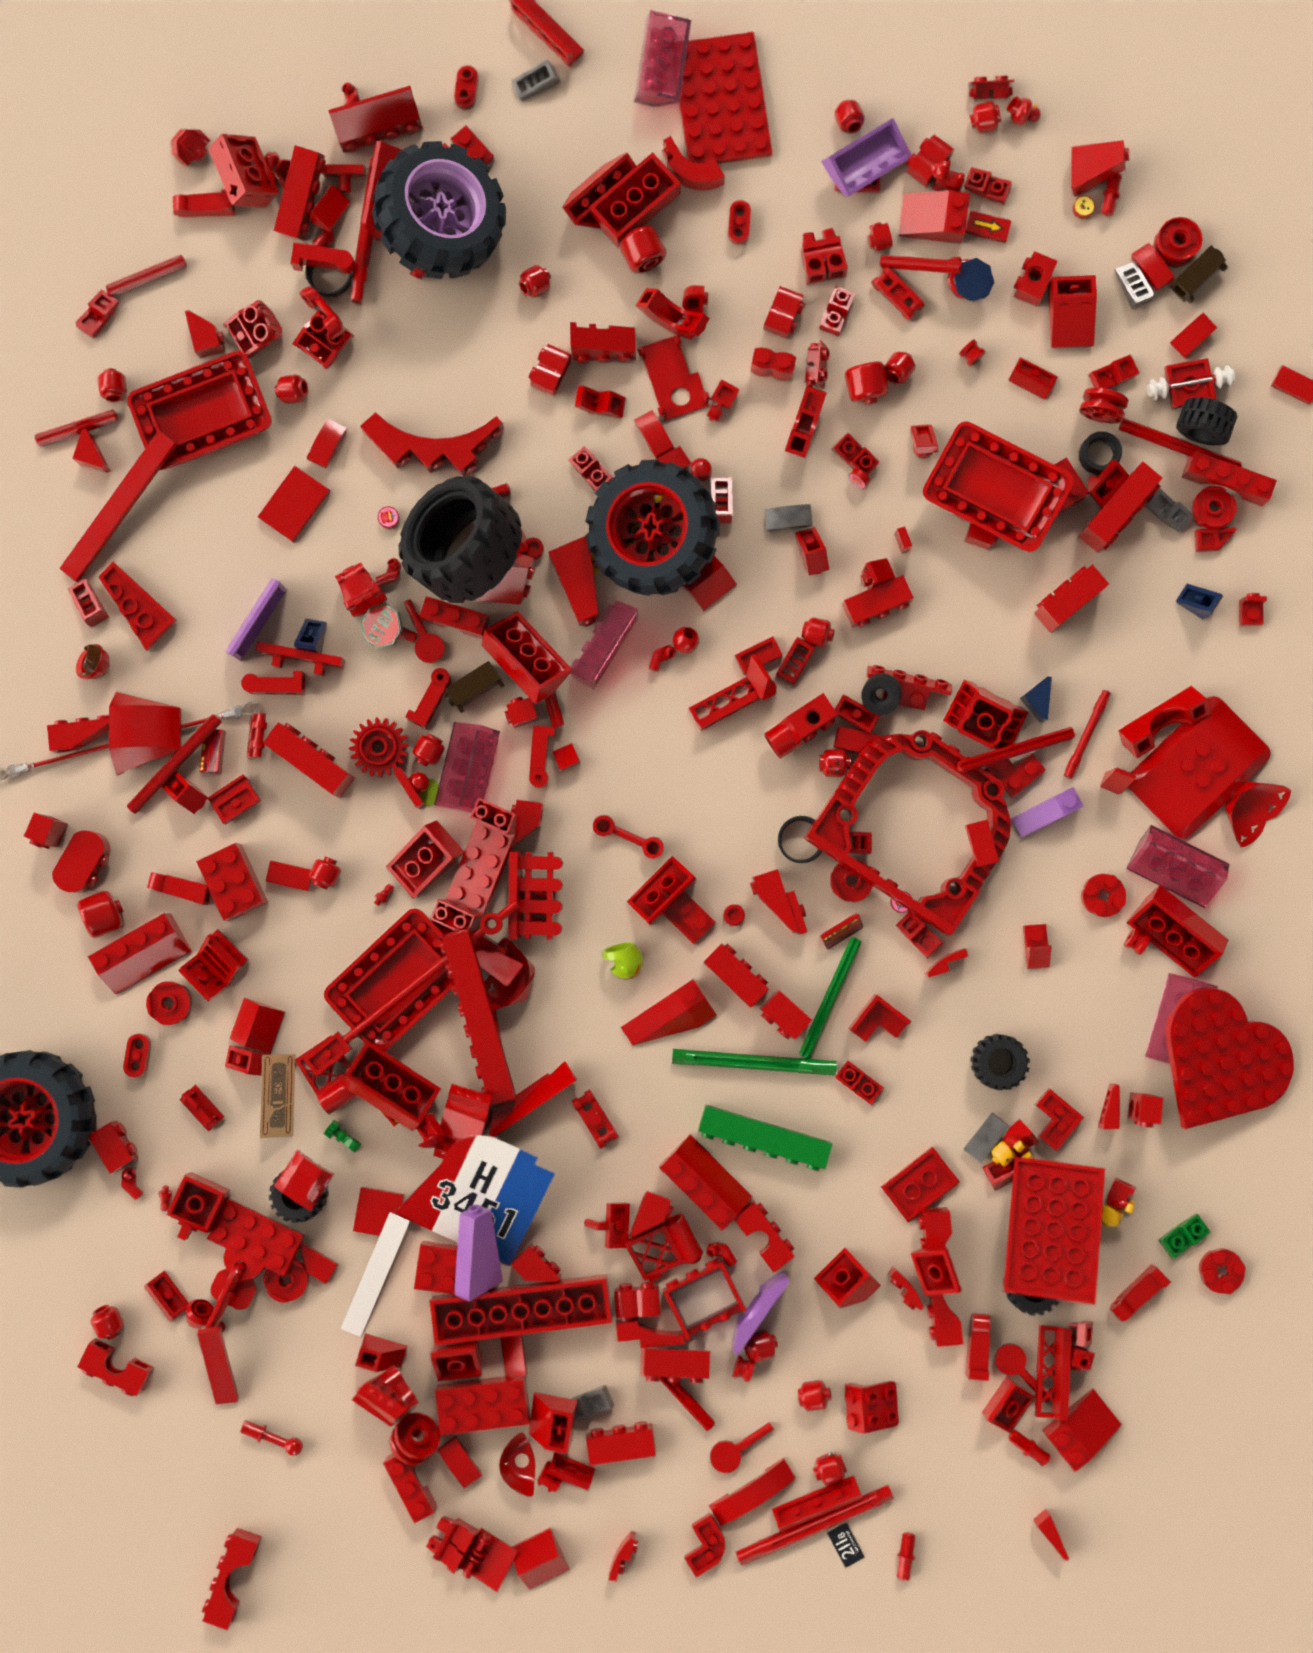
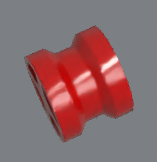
[959,339,986,367]
[1124,928,1151,955]
[732,1355,755,1383]

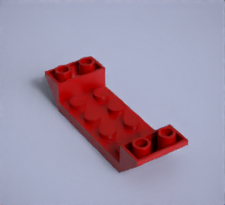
[430,798,517,933]

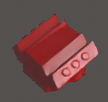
[943,680,1029,749]
[433,1084,493,1159]
[352,1365,419,1427]

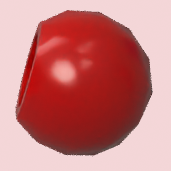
[672,627,699,654]

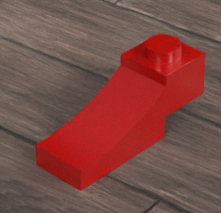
[616,1317,685,1349]

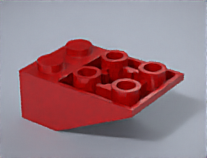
[1048,275,1097,348]

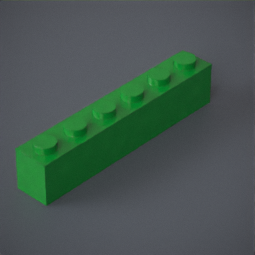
[698,1104,832,1171]

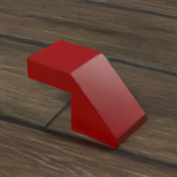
[575,385,626,418]

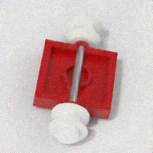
[1147,358,1235,409]

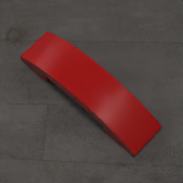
[709,1458,796,1526]

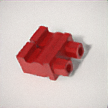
[801,228,848,285]

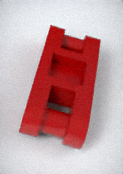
[871,267,925,321]
[571,1089,620,1149]

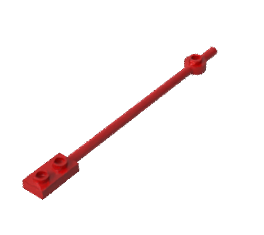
[303,900,520,1077]

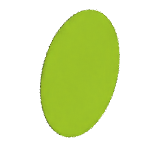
[420,779,439,806]

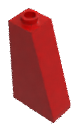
[548,536,599,627]

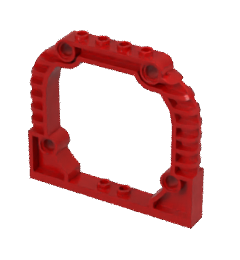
[803,730,1011,936]

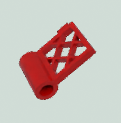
[295,1035,357,1115]
[625,1213,703,1282]

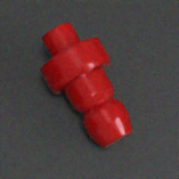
[373,884,394,907]
[158,1185,172,1211]

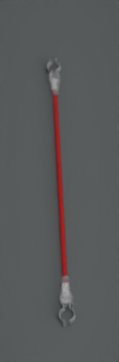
[0,701,261,781]

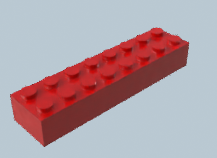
[429,1274,613,1346]

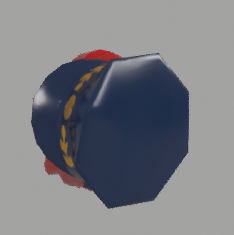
[947,256,995,302]

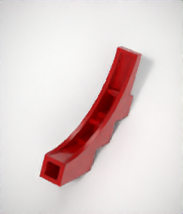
[360,412,504,477]

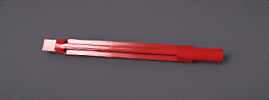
[351,146,376,304]
[736,1485,894,1566]

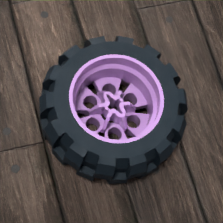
[372,141,506,279]

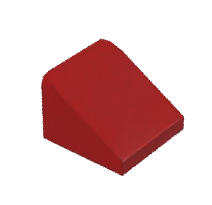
[553,743,581,771]

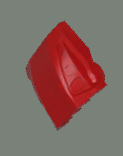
[223,300,283,359]
[292,309,354,369]
[274,1149,335,1211]

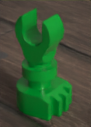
[323,1120,362,1152]

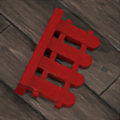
[508,851,563,940]

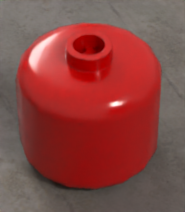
[620,226,667,274]
[844,361,889,405]
[77,891,124,938]

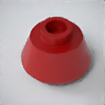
[186,1299,214,1329]

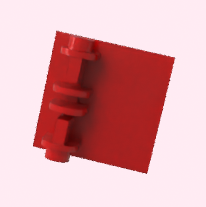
[461,1528,518,1592]

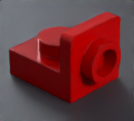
[1239,593,1267,626]

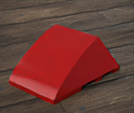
[109,692,182,776]

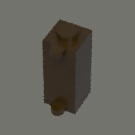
[1169,245,1228,303]
[445,661,505,713]

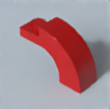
[662,136,725,191]
[785,386,827,458]

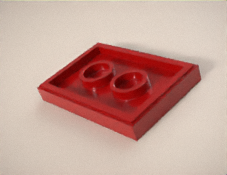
[257,465,330,542]
[880,1147,960,1223]

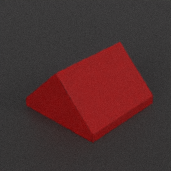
[229,997,285,1053]
[910,1241,962,1296]
[982,1376,1035,1433]
[512,1528,570,1589]

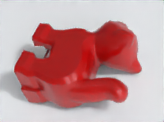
[931,160,965,192]

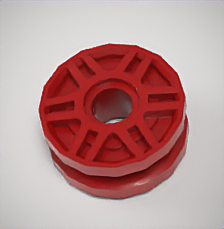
[1153,217,1203,267]
[1079,388,1129,424]
[389,1412,441,1466]

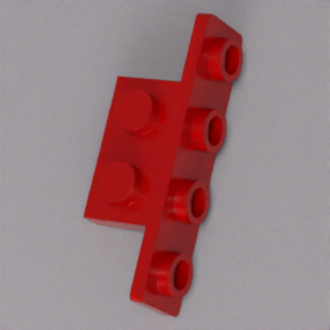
[866,665,952,711]

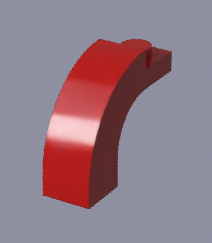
[635,288,710,340]

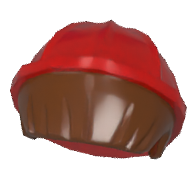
[76,644,110,679]

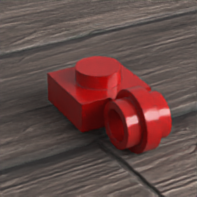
[706,379,740,422]

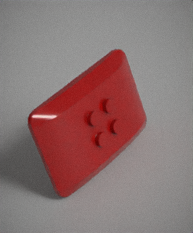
[127,351,272,470]
[923,421,1074,552]
[1128,696,1271,839]
[324,908,455,1052]

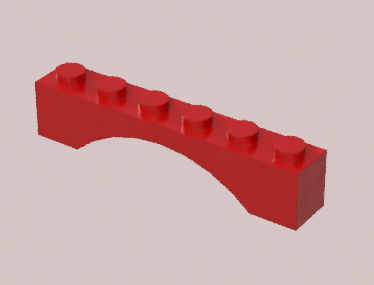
[917,1207,964,1347]

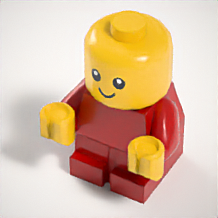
[991,1119,1040,1166]
[1102,1177,1136,1228]

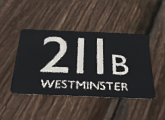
[827,1523,864,1568]

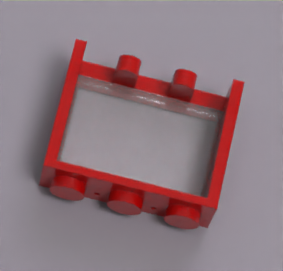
[663,1258,746,1341]

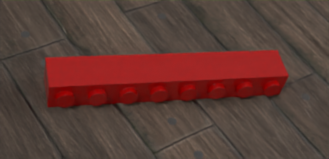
[440,927,516,1105]

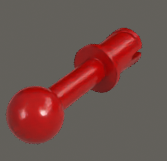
[240,1420,303,1456]

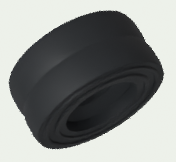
[861,673,902,715]

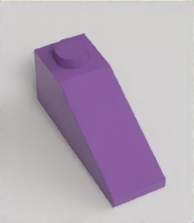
[1011,787,1083,837]

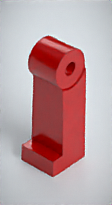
[172,189,235,217]
[290,243,355,274]
[405,668,451,729]
[241,671,306,695]
[529,725,556,788]
[147,872,211,905]
[1109,1264,1171,1322]
[965,1313,990,1381]

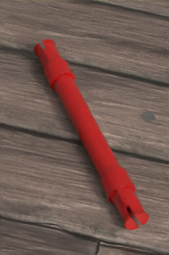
[1063,690,1111,779]

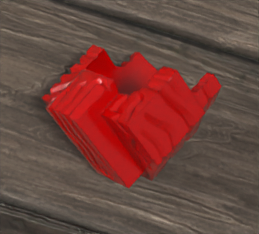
[171,129,211,166]

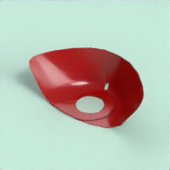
[499,1432,535,1497]

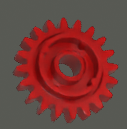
[349,717,410,778]

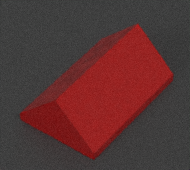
[626,856,696,925]

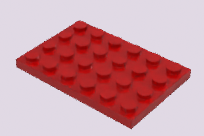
[671,31,772,164]
[1003,1156,1105,1305]

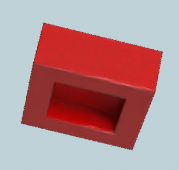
[895,526,912,553]

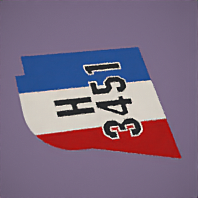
[394,1136,555,1266]

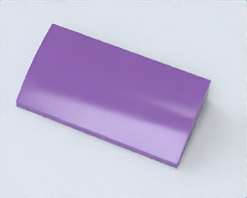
[821,118,912,197]
[225,578,287,661]

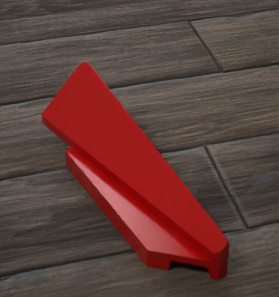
[430,919,524,987]
[488,1061,577,1138]

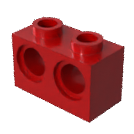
[1128,1092,1164,1128]

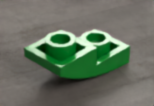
[1158,1214,1210,1258]

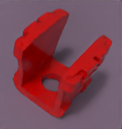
[335,562,387,617]

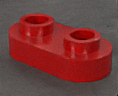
[454,65,479,110]
[728,200,751,244]
[123,1033,151,1077]

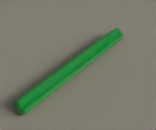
[799,937,862,1059]

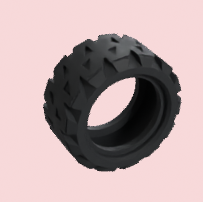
[398,476,522,603]

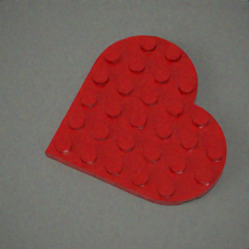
[1166,988,1294,1129]

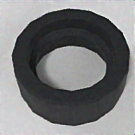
[1079,431,1122,475]

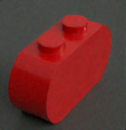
[52,830,111,893]

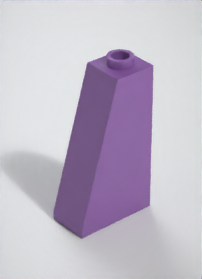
[455,1205,503,1301]

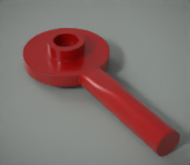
[403,599,445,664]
[995,1343,1050,1403]
[710,1422,774,1473]

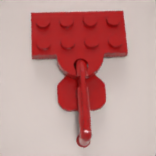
[205,1198,305,1332]

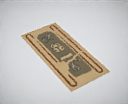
[260,1054,296,1138]

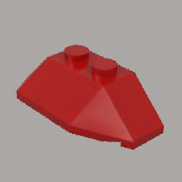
[562,152,636,228]

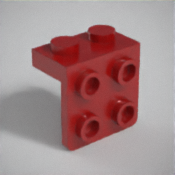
[845,1381,899,1434]

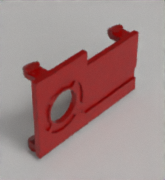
[637,335,711,421]

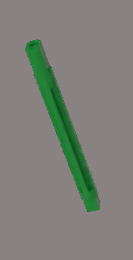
[672,1049,837,1076]

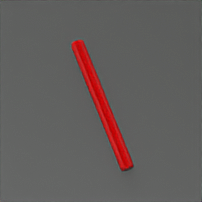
[1118,418,1242,467]
[127,714,222,814]
[957,727,1075,773]

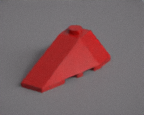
[621,979,717,1045]

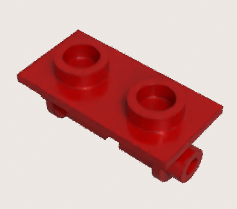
[968,76,1014,100]
[805,340,830,389]
[179,1084,225,1132]

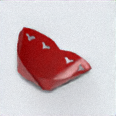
[1224,781,1291,848]
[484,937,535,1010]

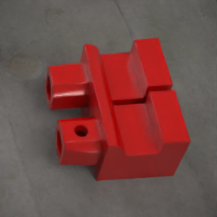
[426,1516,481,1574]

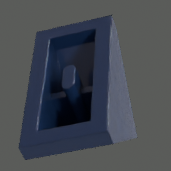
[1176,584,1223,620]
[294,619,327,653]
[1020,676,1052,722]

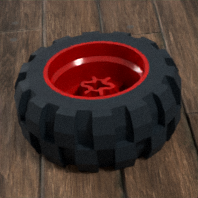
[585,460,720,596]
[0,1050,97,1188]

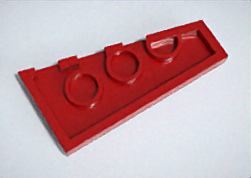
[98,562,177,651]

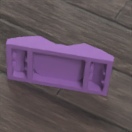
[732,1271,790,1355]

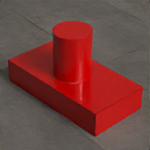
[321,164,367,193]

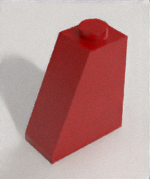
[1071,140,1130,196]

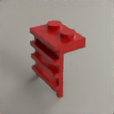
[179,934,241,1002]

